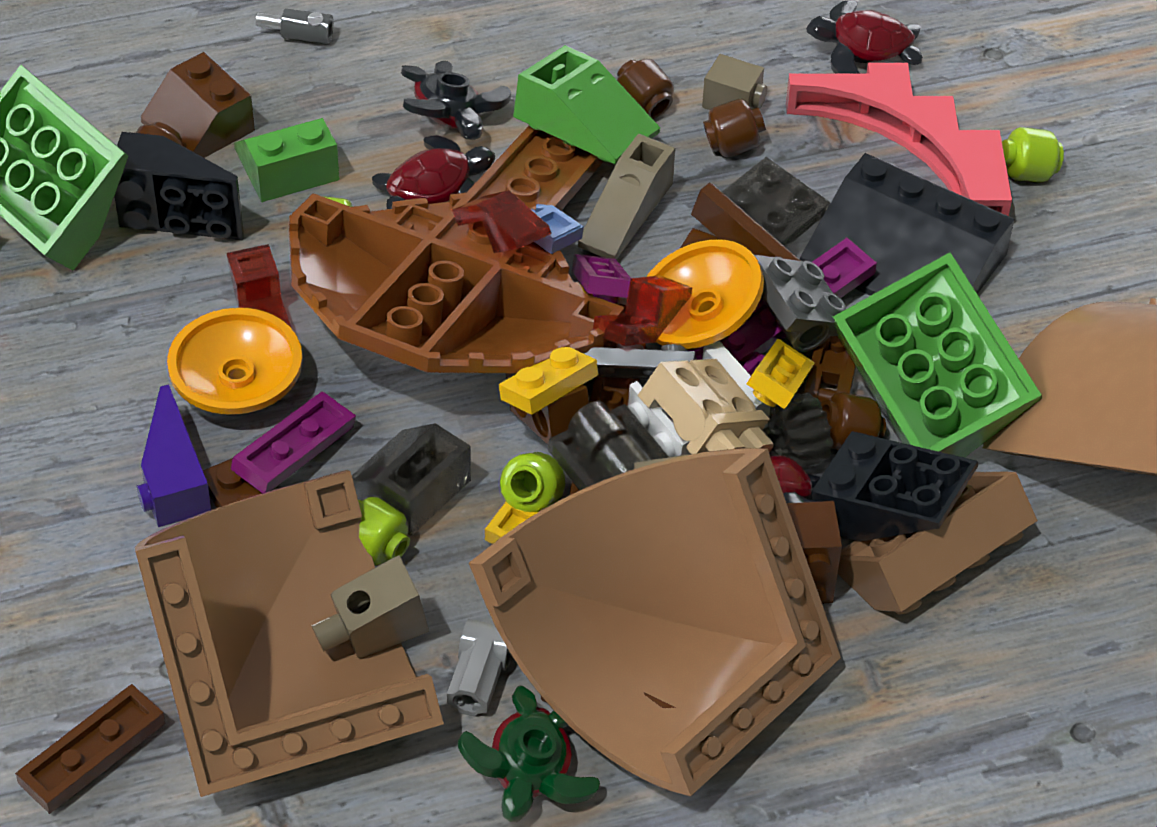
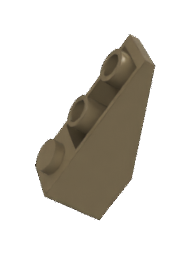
[578,134,675,260]

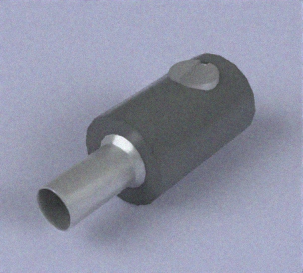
[256,8,334,44]

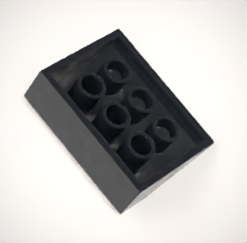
[800,153,1014,296]

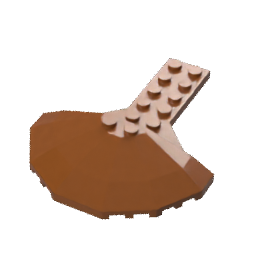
[289,126,625,373]

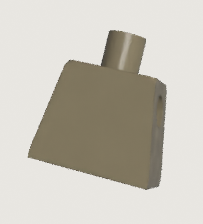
[311,556,429,658]

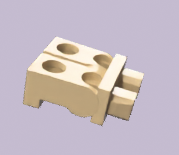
[637,359,774,454]

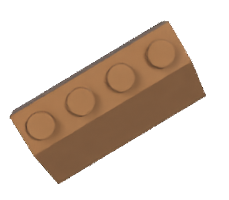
[838,472,1038,615]

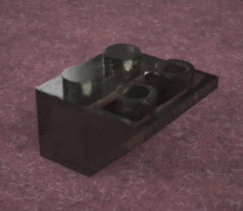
[352,423,471,536]

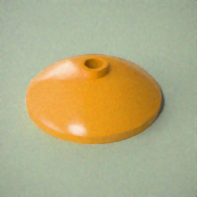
[635,239,764,349]
[167,308,302,414]

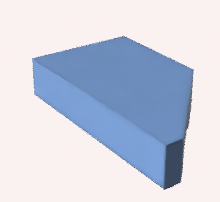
[496,201,584,254]

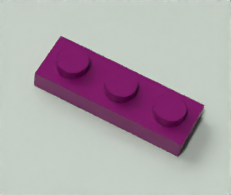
[572,254,633,303]
[231,391,356,493]

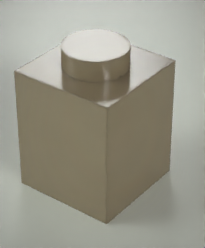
[702,54,767,110]

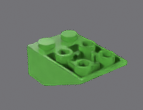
[513,45,660,164]

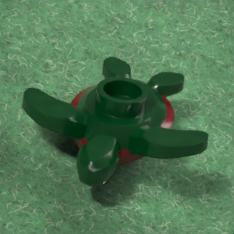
[458,685,600,822]

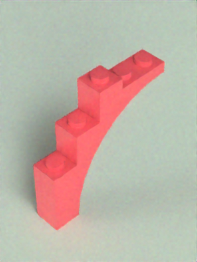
[786,63,1012,216]

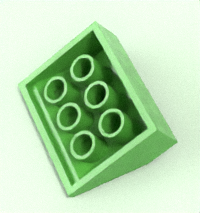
[0,65,129,271]
[833,252,1042,458]

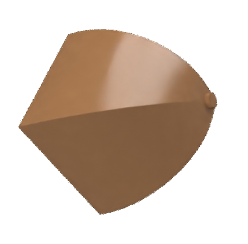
[982,298,1157,476]
[469,448,841,796]
[135,470,444,797]

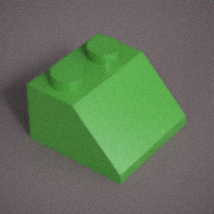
[234,118,339,202]

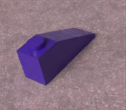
[136,384,211,527]

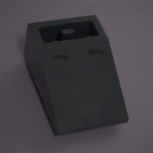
[114,132,244,240]
[811,431,978,542]

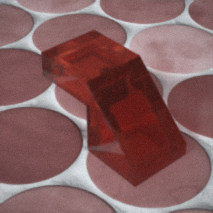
[452,190,552,253]
[226,244,292,329]
[593,275,693,346]

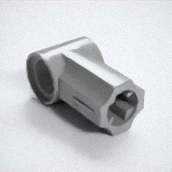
[447,618,512,716]

